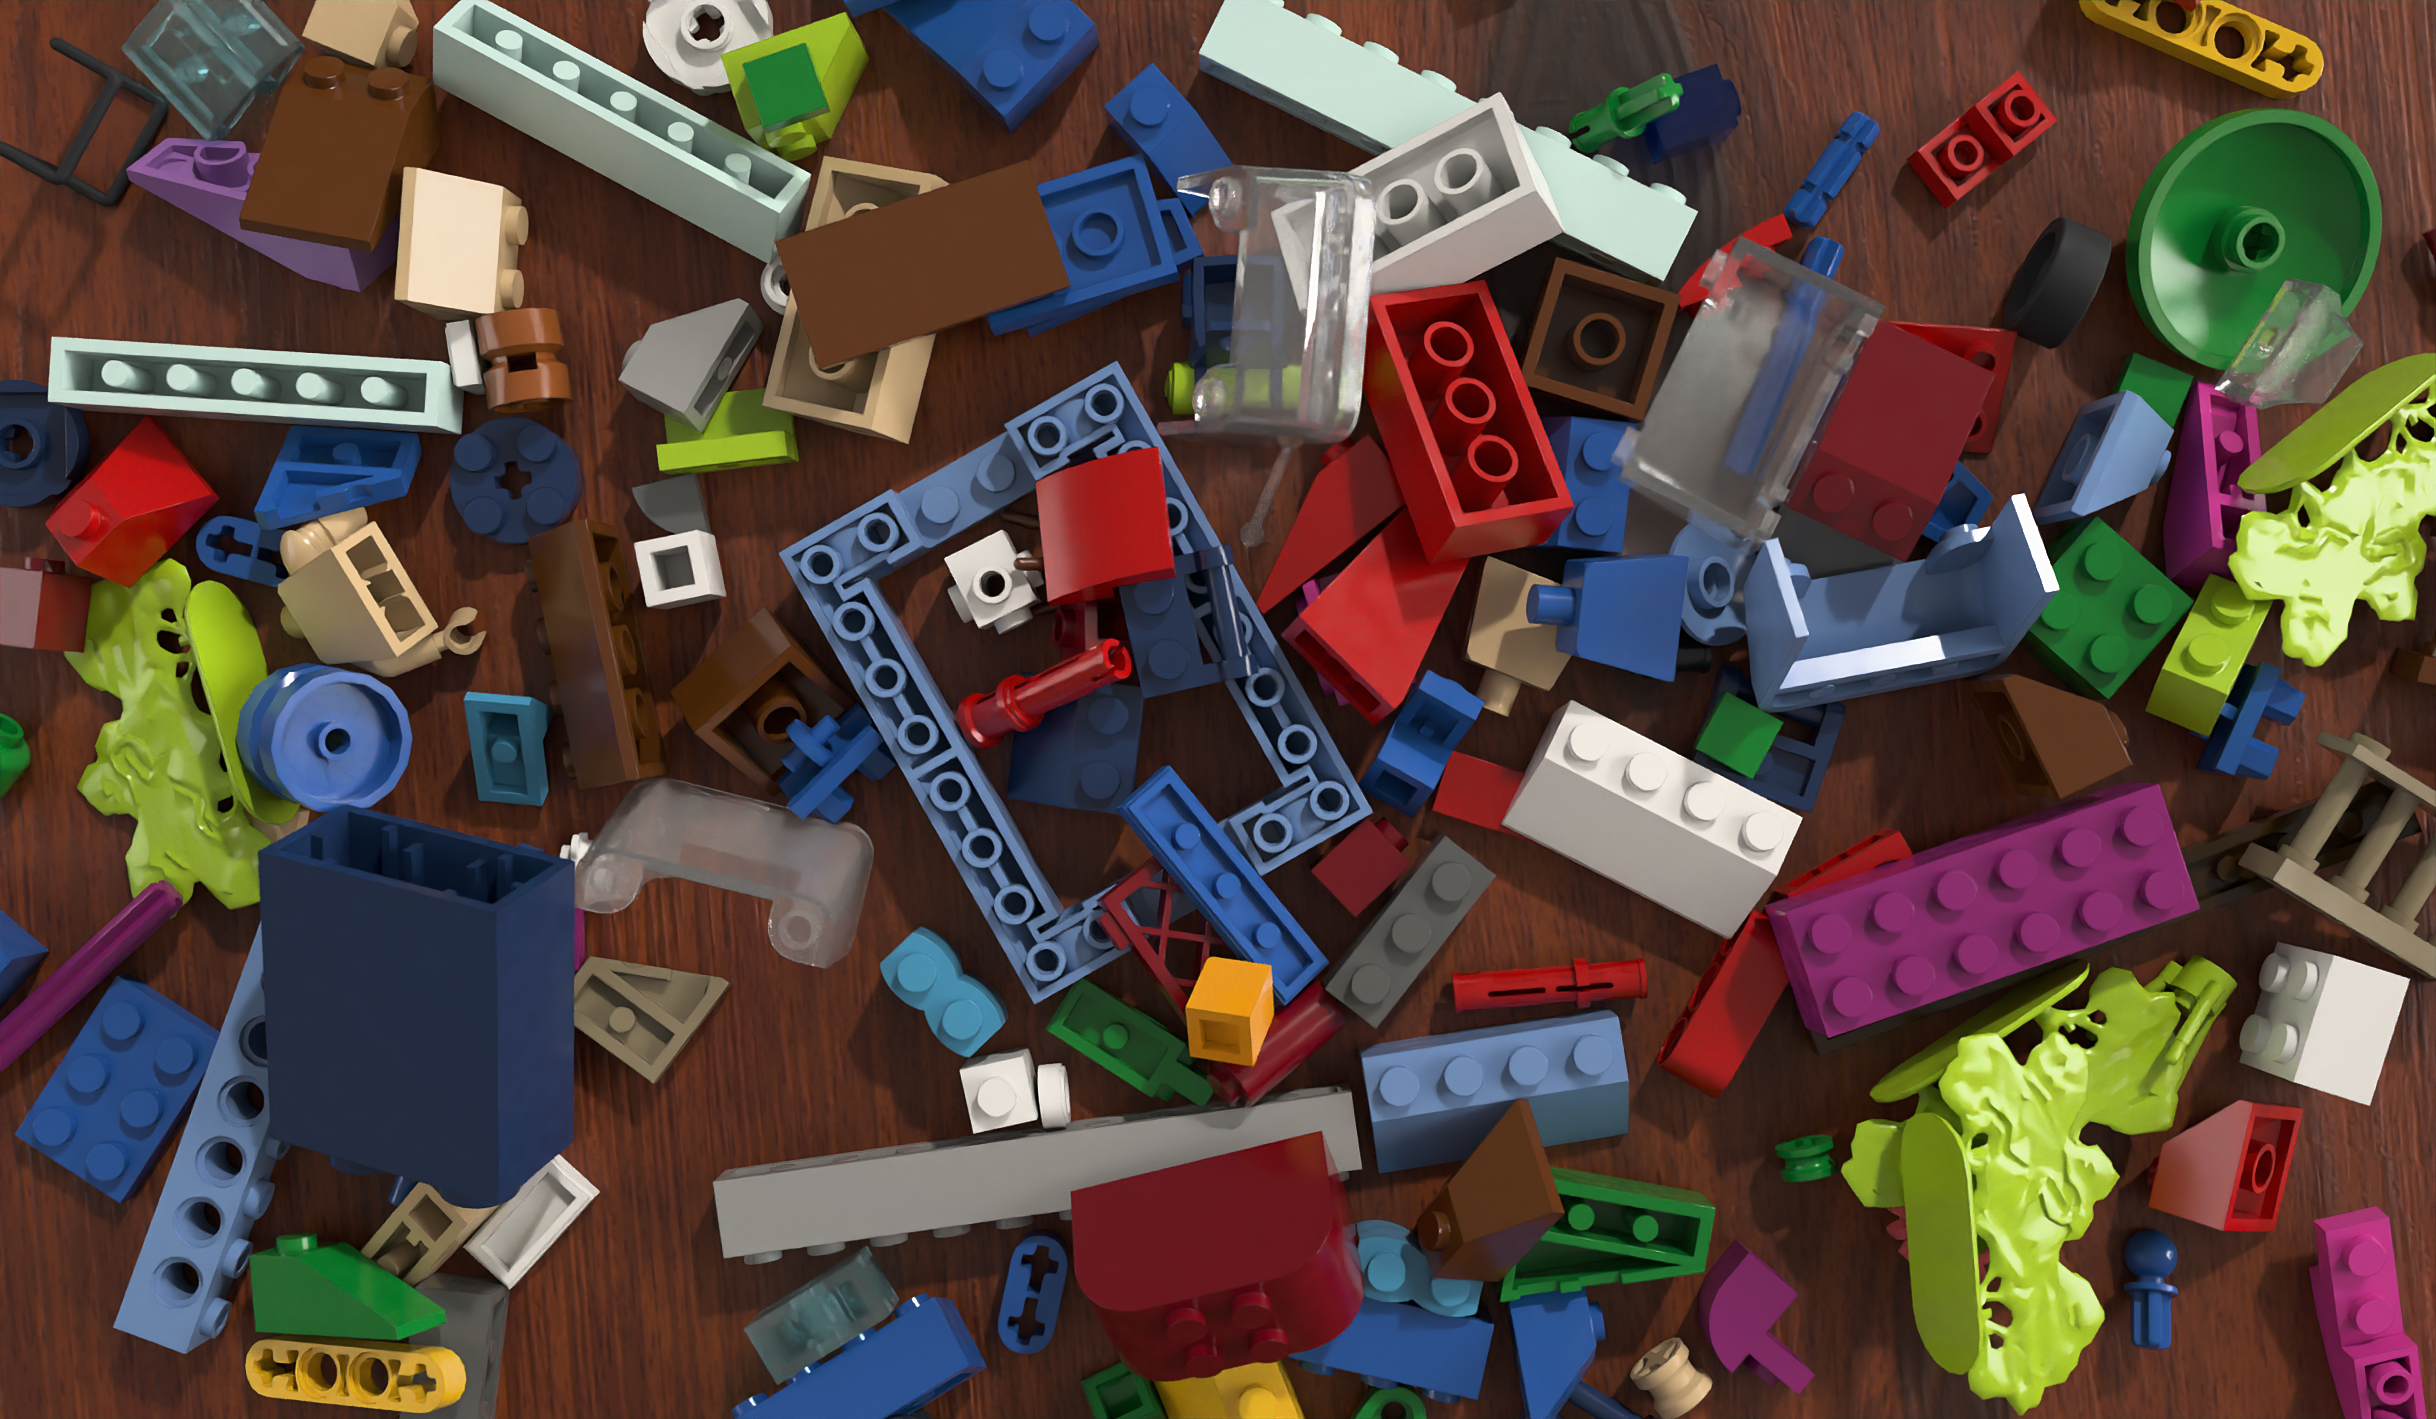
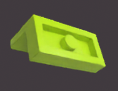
[656,388,799,476]

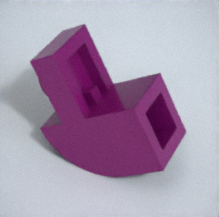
[1697,1239,1815,1395]

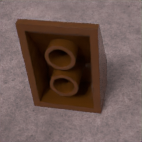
[239,56,442,253]

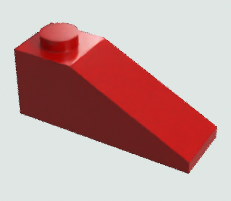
[1255,434,1406,616]

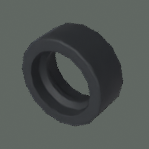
[2002,216,2111,349]

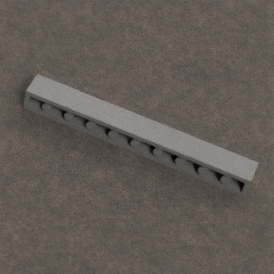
[713,1082,1362,1265]

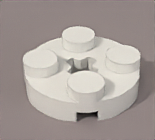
[643,0,774,96]

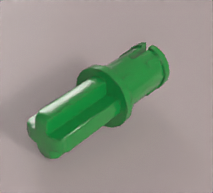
[1569,73,1683,153]

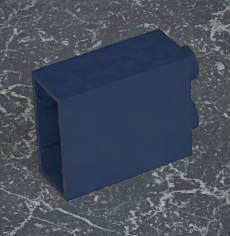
[258,804,575,1209]

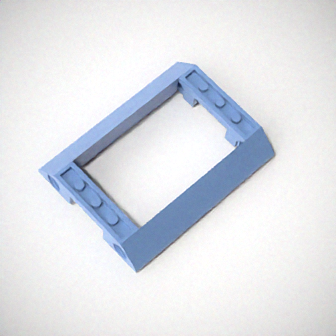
[779,360,1373,1004]

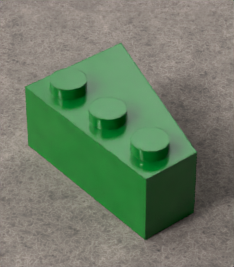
[1492,1166,1716,1302]

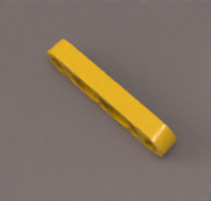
[2079,0,2324,100]
[245,1334,466,1414]

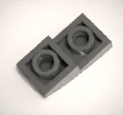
[1756,500,1909,580]

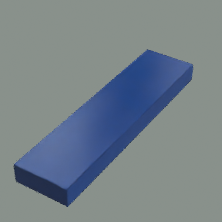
[1115,765,1329,1006]

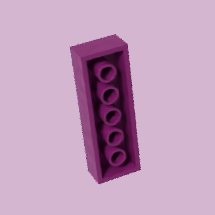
[1765,781,2200,1038]

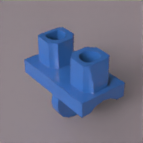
[2189,661,2305,780]
[777,702,897,824]

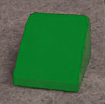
[1081,1362,1169,1419]

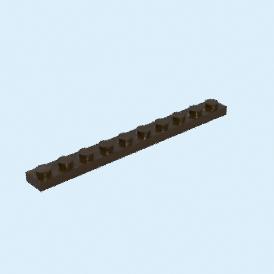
[1792,777,2422,1057]

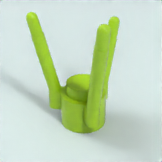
[2086,955,2238,1092]

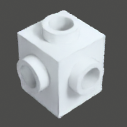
[944,530,1045,635]

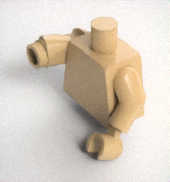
[278,507,487,677]

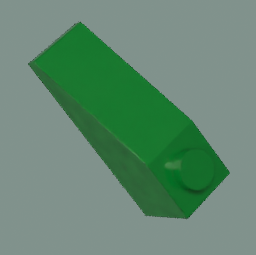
[249,1231,446,1340]

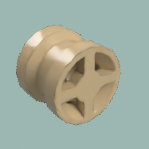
[1630,1338,1713,1419]

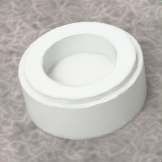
[1038,1063,1071,1129]

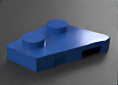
[254,425,423,530]

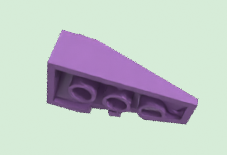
[126,138,401,292]

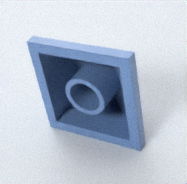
[2031,390,2174,526]

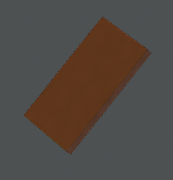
[774,160,1071,371]

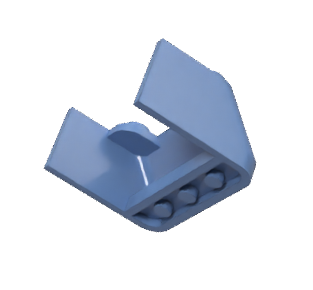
[1743,494,2059,713]

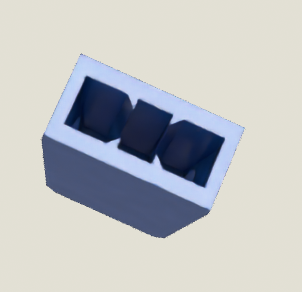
[1526,553,1689,682]

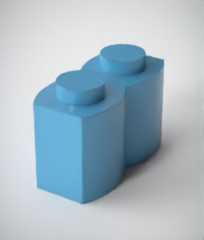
[880,925,1009,1058]
[1355,1220,1484,1317]

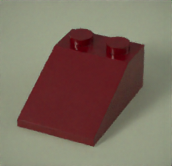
[1781,316,1996,563]

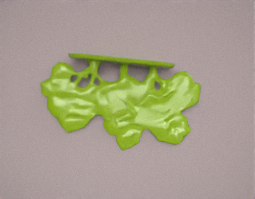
[2228,353,2436,667]
[63,558,300,919]
[1841,959,2186,1256]
[1901,1032,2120,1416]

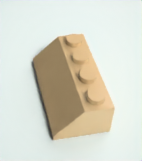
[762,156,950,444]

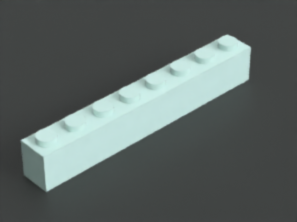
[1199,0,1698,288]

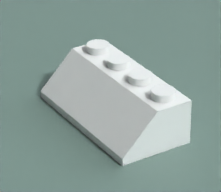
[1271,92,1564,348]
[1501,700,1803,939]

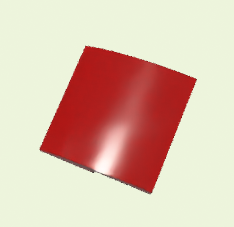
[1035,446,1177,607]

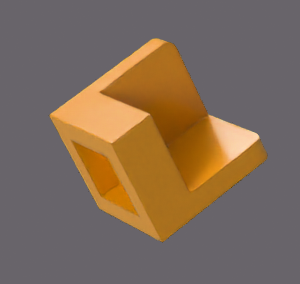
[1185,957,1274,1067]

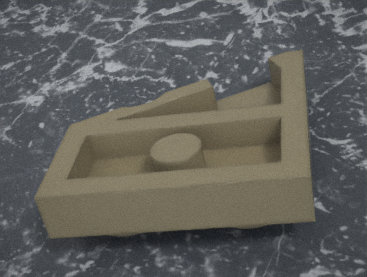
[574,956,731,1084]

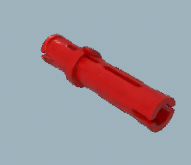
[1451,957,1648,1013]

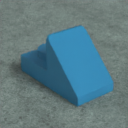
[464,692,555,806]

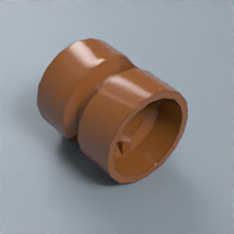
[474,308,573,414]

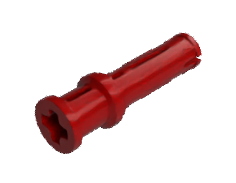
[957,638,1132,750]

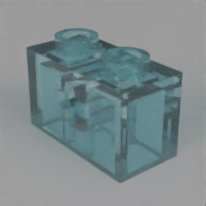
[744,1246,900,1385]

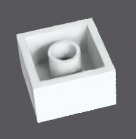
[2239,942,2410,1106]

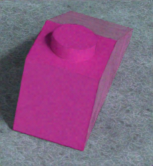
[2163,381,2267,590]

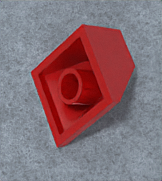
[45,415,220,589]
[2147,1100,2303,1232]

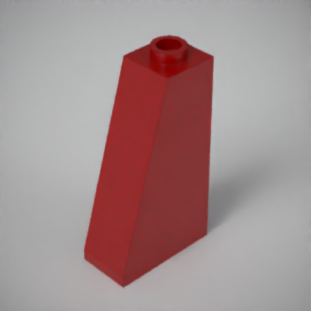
[1281,506,1471,726]

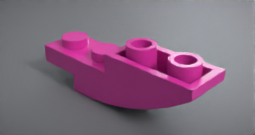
[2309,1206,2427,1419]

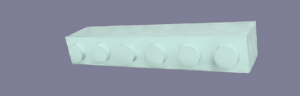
[433,0,811,264]
[48,337,464,435]

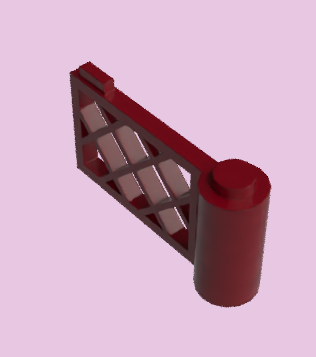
[1095,855,1346,1108]

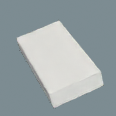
[463,1154,600,1290]

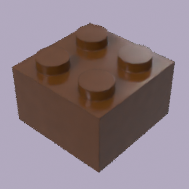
[1517,257,1682,424]

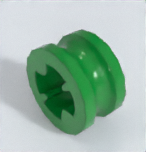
[1775,1135,1839,1182]

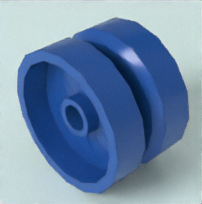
[236,663,413,813]

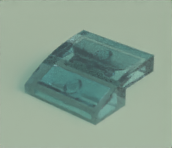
[121,0,306,141]

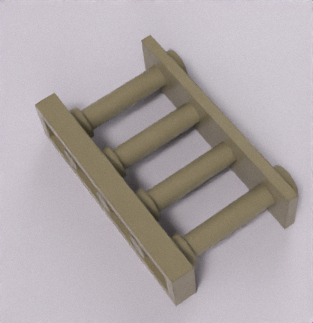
[2238,731,2436,983]

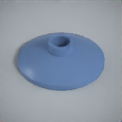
[1669,518,1756,646]

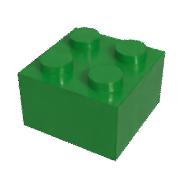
[2018,516,2195,700]

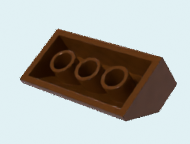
[524,518,670,791]

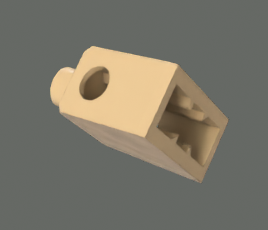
[1460,556,1571,717]

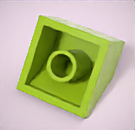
[720,12,869,161]

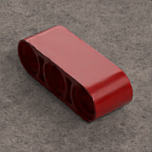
[1657,908,1789,1098]

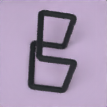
[0,37,169,207]

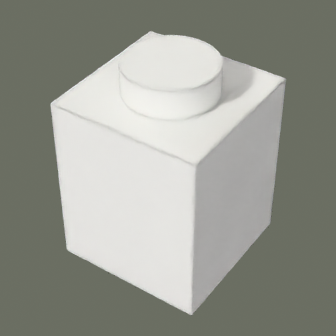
[634,530,727,610]
[960,1045,1040,1134]

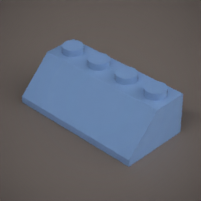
[1358,1007,1629,1174]

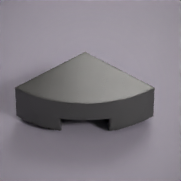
[631,473,713,535]

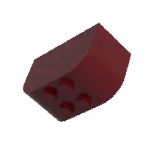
[1070,1130,1364,1382]

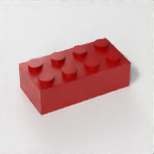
[1345,280,1575,564]

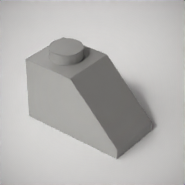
[618,298,765,433]

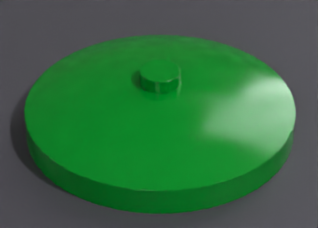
[2125,108,2382,372]

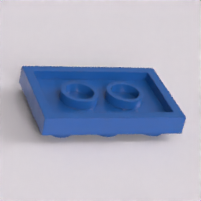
[987,153,1180,336]
[14,973,220,1204]

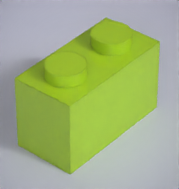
[2145,573,2274,737]

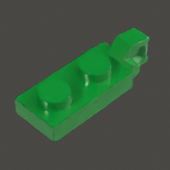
[1045,976,1214,1108]

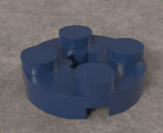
[0,380,90,509]
[450,417,583,545]

